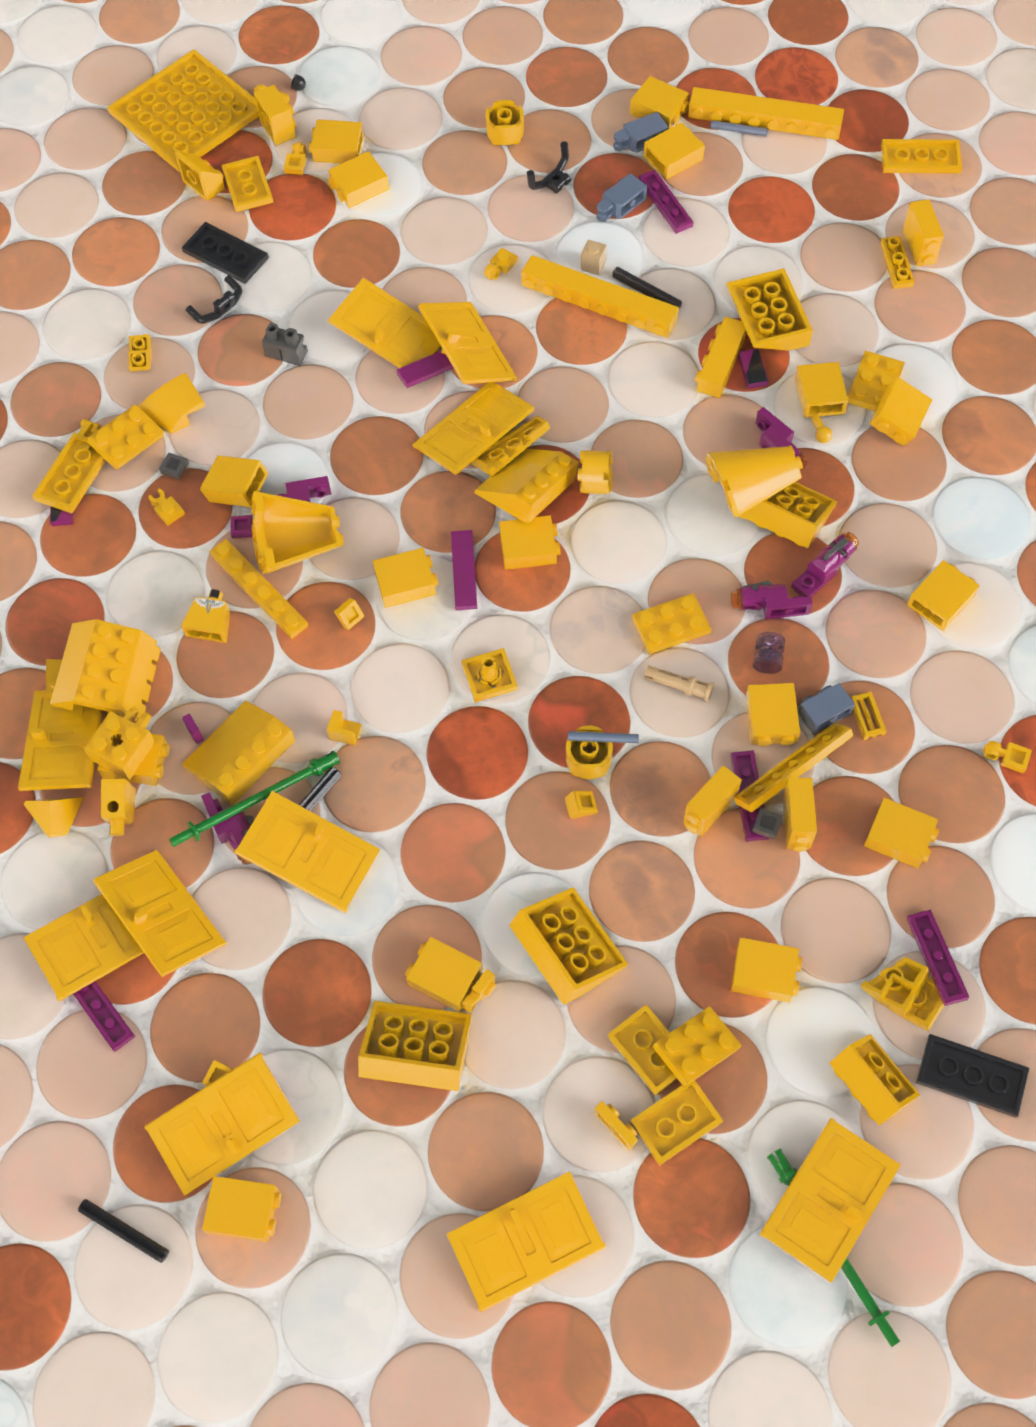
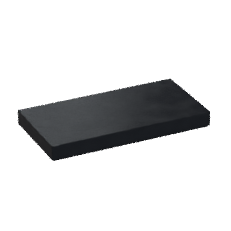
[182,222,269,284]
[916,1034,1029,1118]

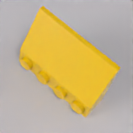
[726,268,813,351]
[475,448,579,524]
[730,482,838,548]
[182,700,295,806]
[509,887,629,1005]
[358,1001,472,1091]

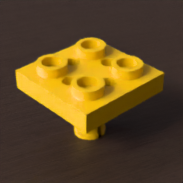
[461,648,518,703]

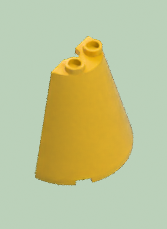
[705,445,803,517]
[251,492,344,574]

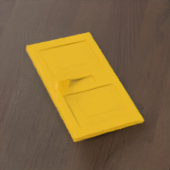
[328,278,441,368]
[418,302,517,384]
[412,382,534,475]
[18,690,102,791]
[234,791,380,913]
[93,850,226,977]
[23,894,144,1001]
[145,1052,300,1196]
[760,1118,901,1283]
[446,1171,606,1312]

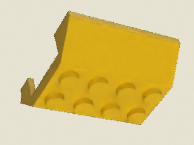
[50,619,161,722]

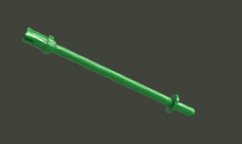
[169,751,340,847]
[767,1148,900,1347]

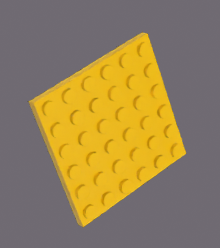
[107,49,259,172]

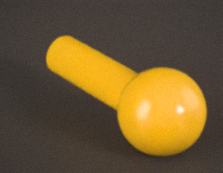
[810,408,832,443]

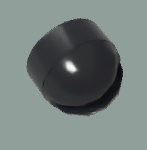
[291,74,306,91]

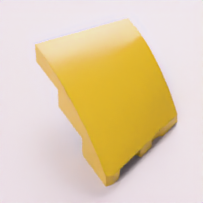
[138,372,205,434]
[861,957,944,1032]

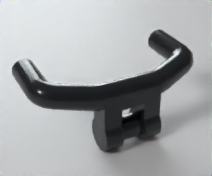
[527,141,571,193]
[185,275,243,324]

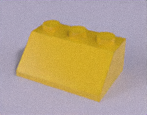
[829,1034,920,1126]

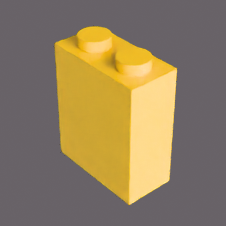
[630,76,690,129]
[309,119,364,164]
[644,122,705,180]
[328,151,389,208]
[902,199,944,267]
[795,362,848,418]
[869,377,933,446]
[200,455,269,507]
[499,515,560,570]
[372,548,438,608]
[907,560,980,631]
[746,683,800,747]
[97,733,170,786]
[683,765,742,837]
[782,778,817,852]
[864,797,940,869]
[405,936,483,1012]
[731,938,802,1003]
[202,1176,281,1242]

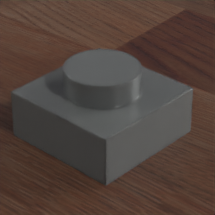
[159,452,189,480]
[752,808,783,840]

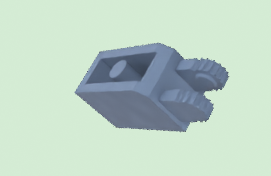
[613,112,668,153]
[597,173,647,222]

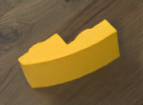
[128,334,151,372]

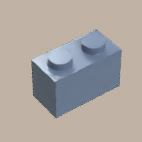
[798,683,855,735]

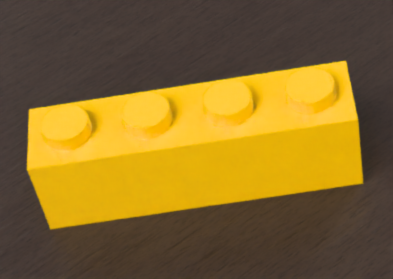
[695,316,747,398]

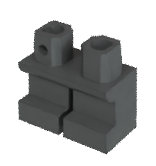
[262,323,308,366]

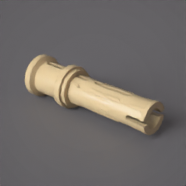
[644,665,714,702]

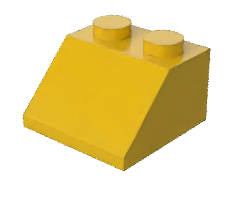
[175,151,225,201]

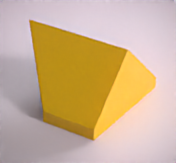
[24,797,84,838]

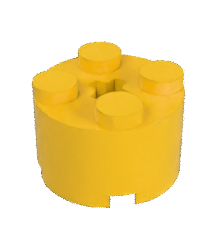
[485,100,524,146]
[578,450,613,494]
[566,725,613,779]

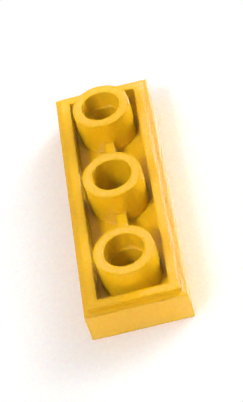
[880,236,914,289]

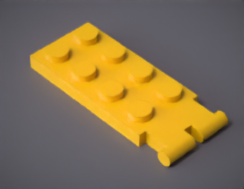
[32,419,106,514]

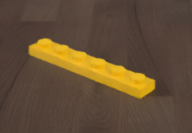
[209,539,308,639]
[734,722,853,812]

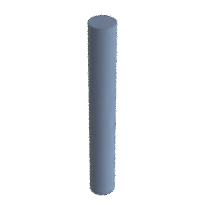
[710,120,768,136]
[568,731,639,743]

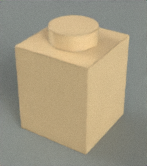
[581,239,607,275]

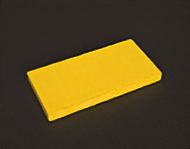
[881,139,962,174]

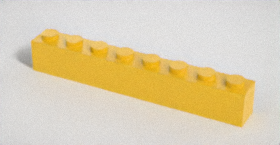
[688,87,844,140]
[521,255,679,338]

